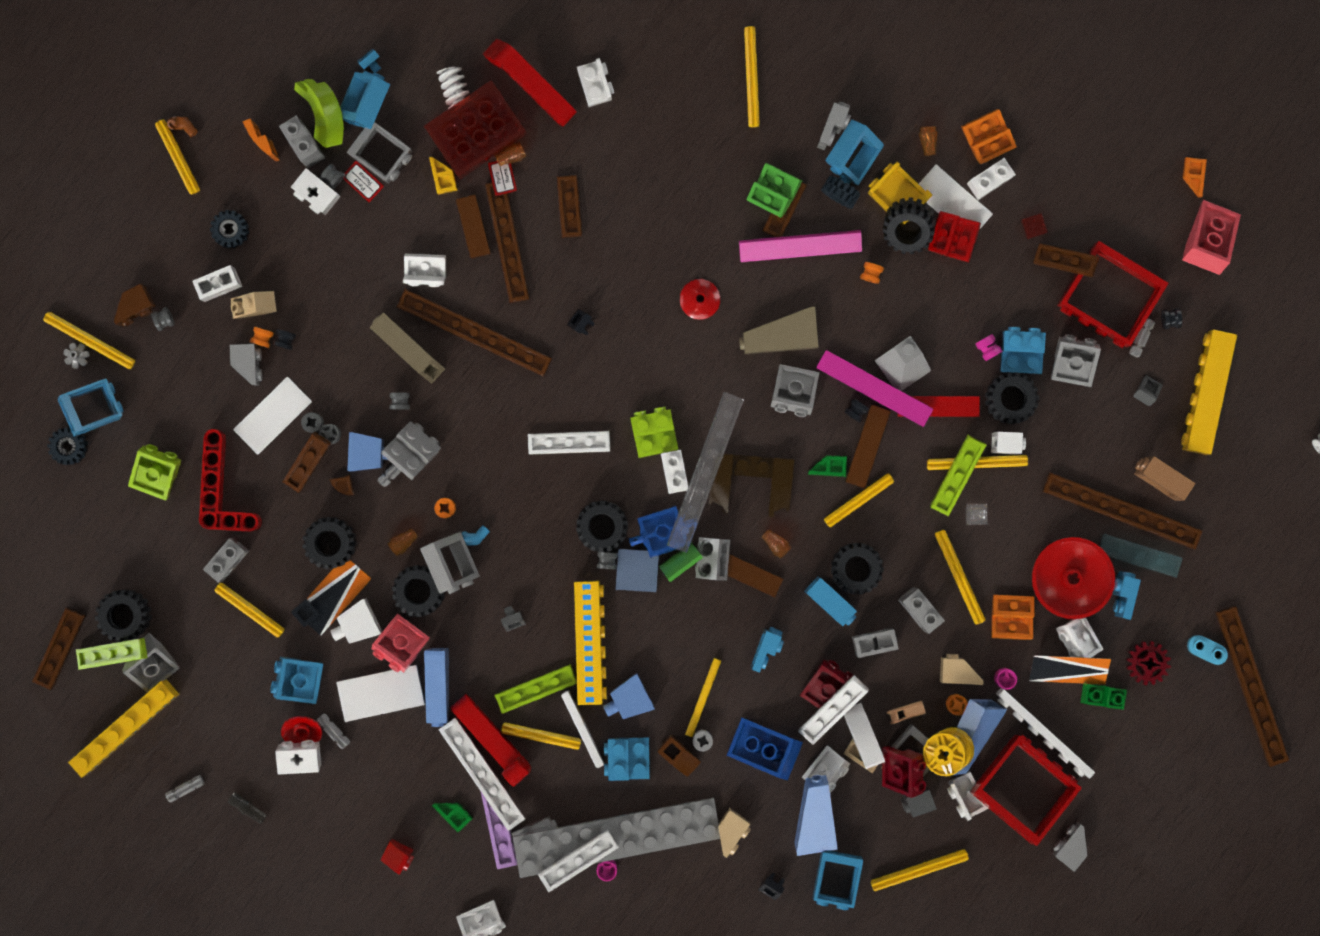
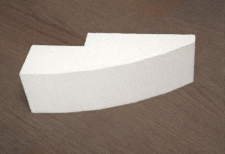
[844,703,885,769]

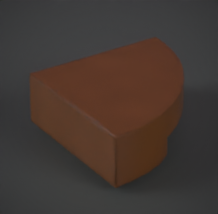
[330,475,355,495]

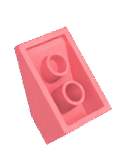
[1182,200,1241,275]

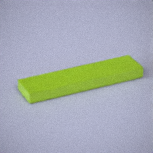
[930,435,987,516]
[76,638,148,670]
[495,664,577,714]

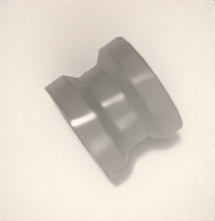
[692,730,713,752]

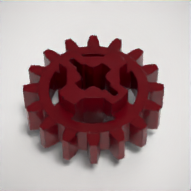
[1125,641,1171,685]

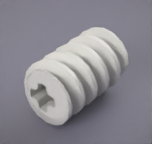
[436,67,472,112]

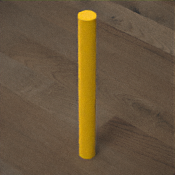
[685,658,721,737]

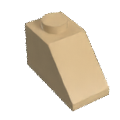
[940,654,984,685]

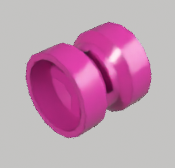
[975,334,1002,361]
[994,668,1017,690]
[597,860,617,881]

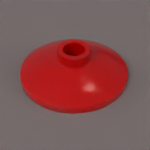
[680,279,720,320]
[281,716,322,743]

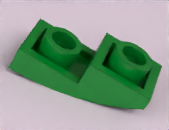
[1080,683,1127,710]

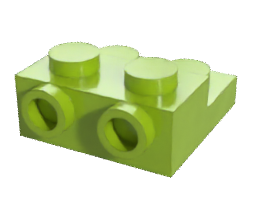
[630,407,678,458]
[128,444,181,501]

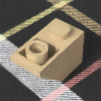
[231,291,277,319]
[718,807,751,858]

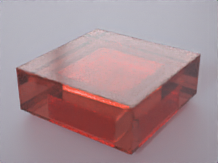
[1021,213,1048,239]

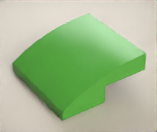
[747,163,803,218]
[659,542,703,582]

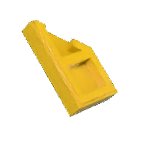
[429,157,458,195]

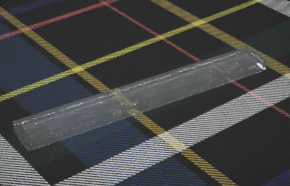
[667,392,744,553]

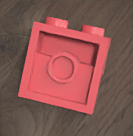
[371,613,430,673]

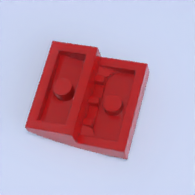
[928,211,981,263]

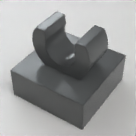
[501,606,526,632]

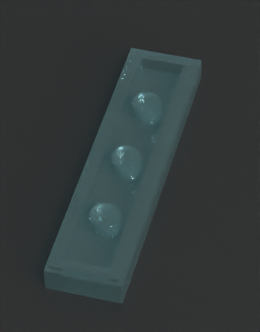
[1100,534,1183,578]

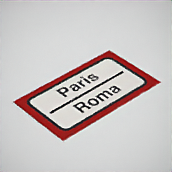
[488,158,517,196]
[343,161,384,202]

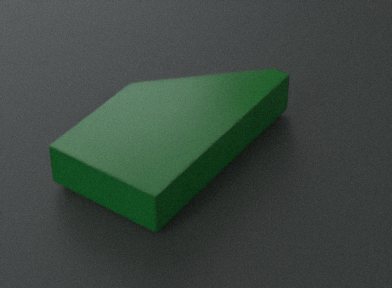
[808,455,847,477]
[432,803,473,832]

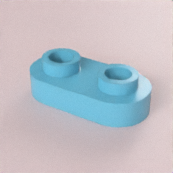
[1187,635,1228,665]

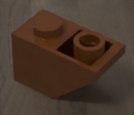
[114,284,156,327]
[657,734,701,777]

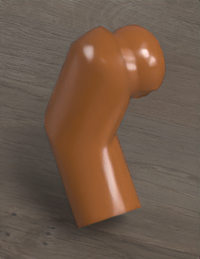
[167,116,198,138]

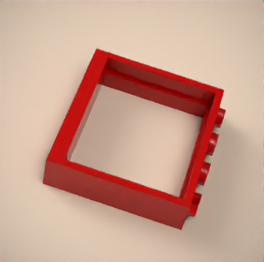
[1057,241,1169,348]
[969,735,1082,846]

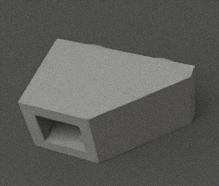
[230,344,263,386]
[1052,822,1087,872]

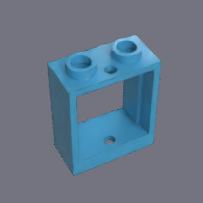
[340,71,390,129]
[825,120,884,186]
[57,378,124,437]
[804,576,857,626]
[812,851,863,910]

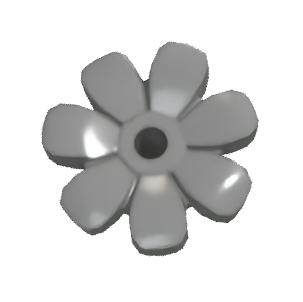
[63,343,90,369]

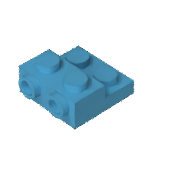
[1000,327,1046,374]
[1112,571,1141,620]
[750,627,784,673]
[270,656,323,704]
[604,737,650,781]

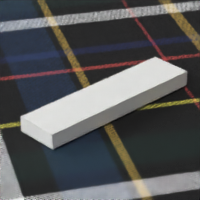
[528,431,610,454]
[798,676,869,745]
[561,690,604,768]
[538,829,619,892]

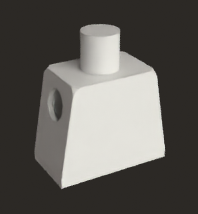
[330,598,383,644]

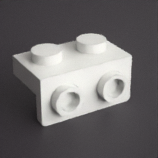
[403,253,446,287]
[947,771,989,821]

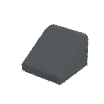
[1133,375,1163,406]

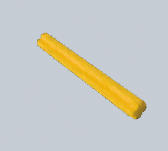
[744,26,760,127]
[43,312,135,369]
[927,455,1028,470]
[935,530,985,625]
[871,849,969,891]

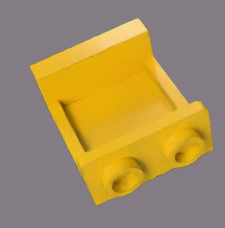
[868,161,933,227]

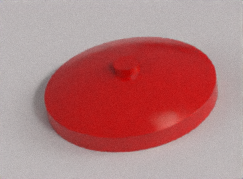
[1032,537,1115,619]

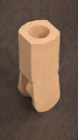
[887,701,926,724]

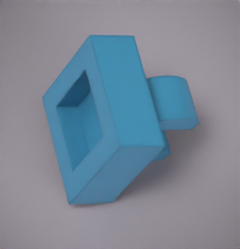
[357,49,381,73]

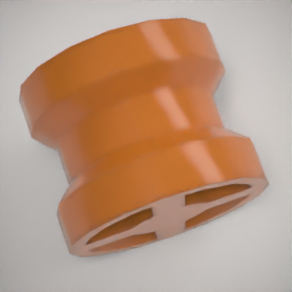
[860,262,884,284]
[250,327,274,348]
[434,498,456,518]
[946,694,968,716]

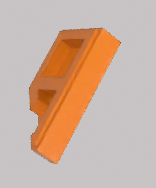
[1183,157,1207,198]

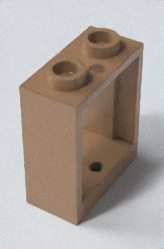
[1134,456,1196,501]

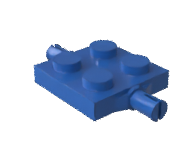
[629,506,697,558]

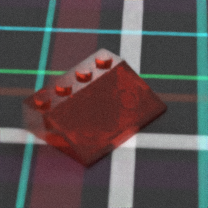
[424,80,527,180]

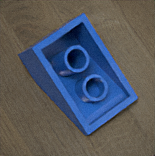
[727,718,803,781]

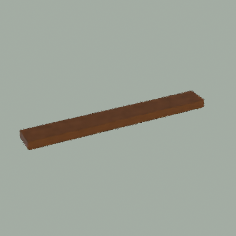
[397,289,552,377]
[1042,473,1203,550]
[1215,606,1290,767]

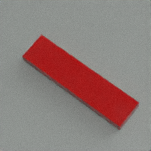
[897,396,980,417]

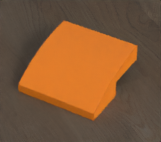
[961,109,1017,165]
[243,119,280,162]
[991,595,1034,640]

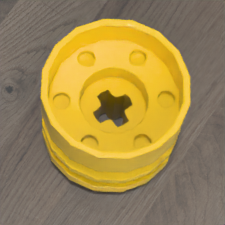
[923,727,974,776]

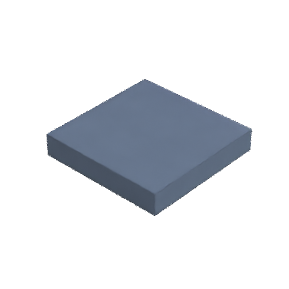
[616,549,659,592]

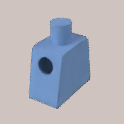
[347,432,388,471]
[603,673,655,719]

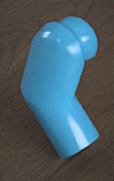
[461,525,490,546]

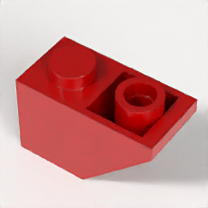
[380,839,414,875]

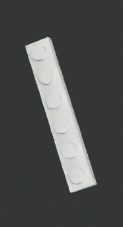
[996,688,1095,779]
[439,718,526,831]

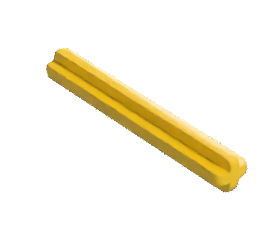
[155,119,200,195]
[824,474,894,527]
[215,583,285,637]
[501,723,581,750]

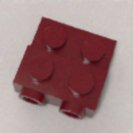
[800,659,854,709]
[882,746,926,798]

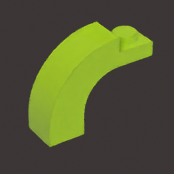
[294,79,344,148]

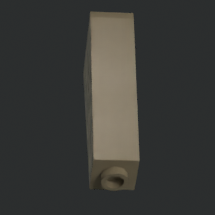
[739,306,818,354]
[369,313,445,384]

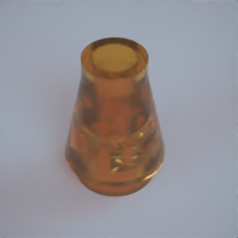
[918,126,938,156]
[495,142,527,167]
[387,528,418,556]
[761,529,792,559]

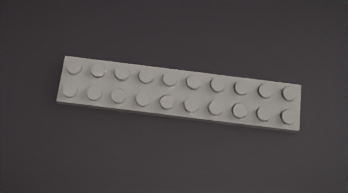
[513,797,720,878]

